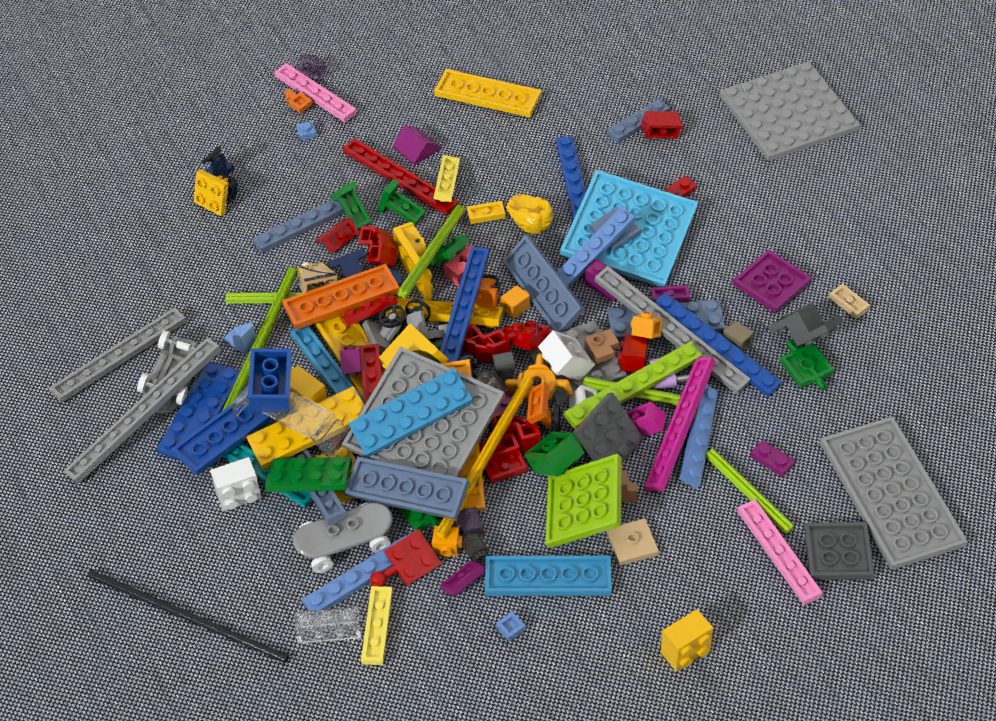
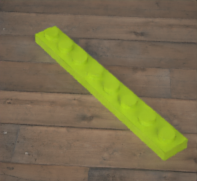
[564,341,702,429]

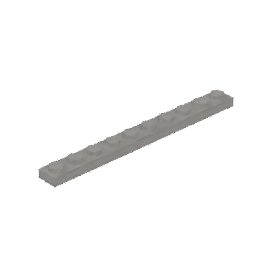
[595,266,750,394]
[64,337,222,484]

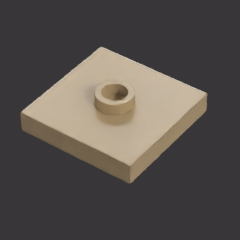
[606,518,659,566]

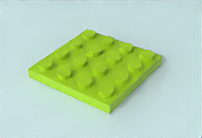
[545,454,622,548]

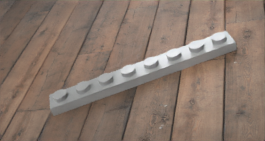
[49,307,186,403]

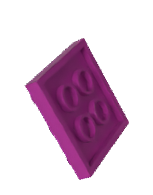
[732,249,812,313]

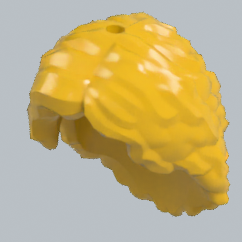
[506,194,553,234]

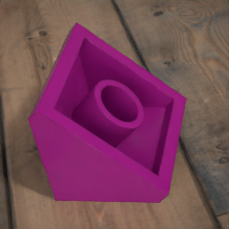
[393,125,441,166]

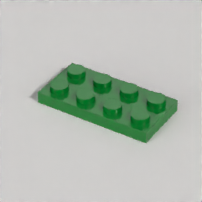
[265,457,352,492]

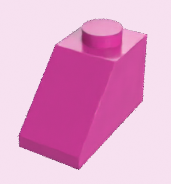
[627,402,667,436]

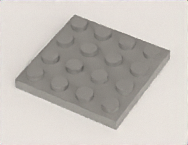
[525,321,627,404]

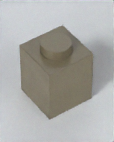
[722,320,754,352]

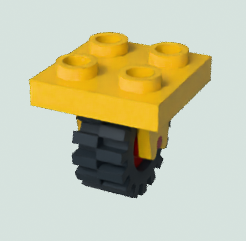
[194,169,238,216]

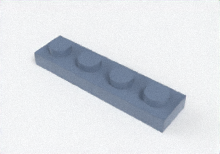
[607,99,670,144]

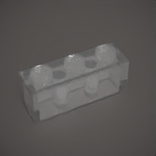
[295,607,362,643]

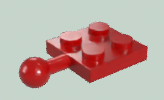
[370,529,442,587]

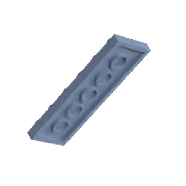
[502,235,585,332]
[607,299,725,341]
[344,457,470,520]

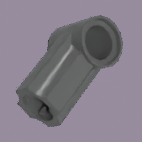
[492,352,515,387]

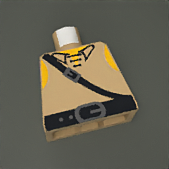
[298,262,337,293]

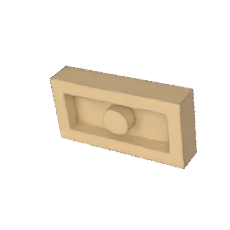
[829,284,870,319]

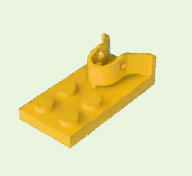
[393,222,433,300]

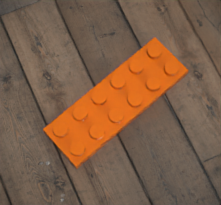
[282,264,400,330]

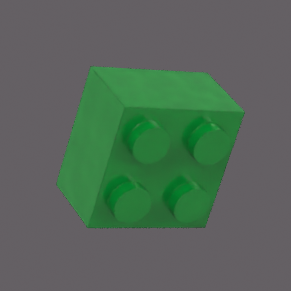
[524,431,585,477]

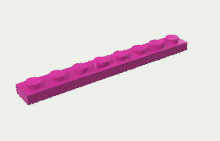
[644,357,716,491]

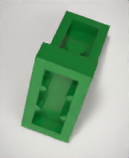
[377,179,426,226]
[330,181,371,229]

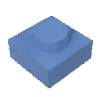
[296,121,317,141]
[496,611,526,642]

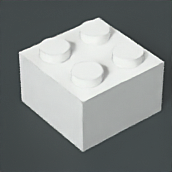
[538,330,595,381]
[210,457,261,511]

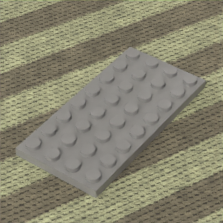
[820,416,968,570]

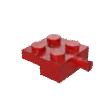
[503,321,556,350]
[479,432,528,484]

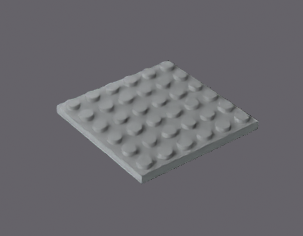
[719,61,861,161]
[342,346,505,477]

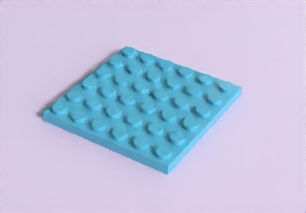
[560,170,698,287]

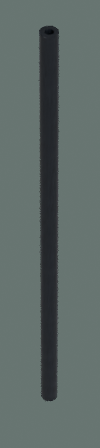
[88,570,289,663]

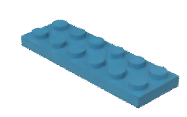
[348,368,473,458]
[485,556,612,596]

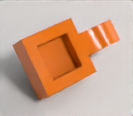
[284,88,313,114]

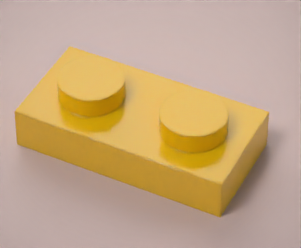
[467,201,506,224]

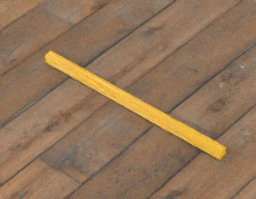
[436,375,533,539]

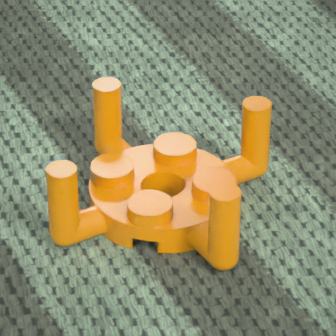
[505,353,573,422]

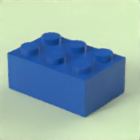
[248,348,292,412]

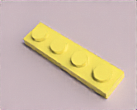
[434,155,460,202]
[361,586,393,665]

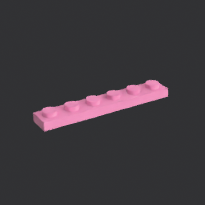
[275,63,357,123]
[737,499,823,605]

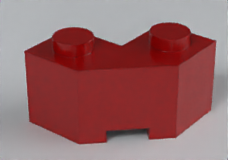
[358,226,398,267]
[462,324,510,363]
[491,411,541,454]

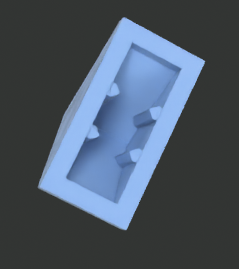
[223,322,256,354]

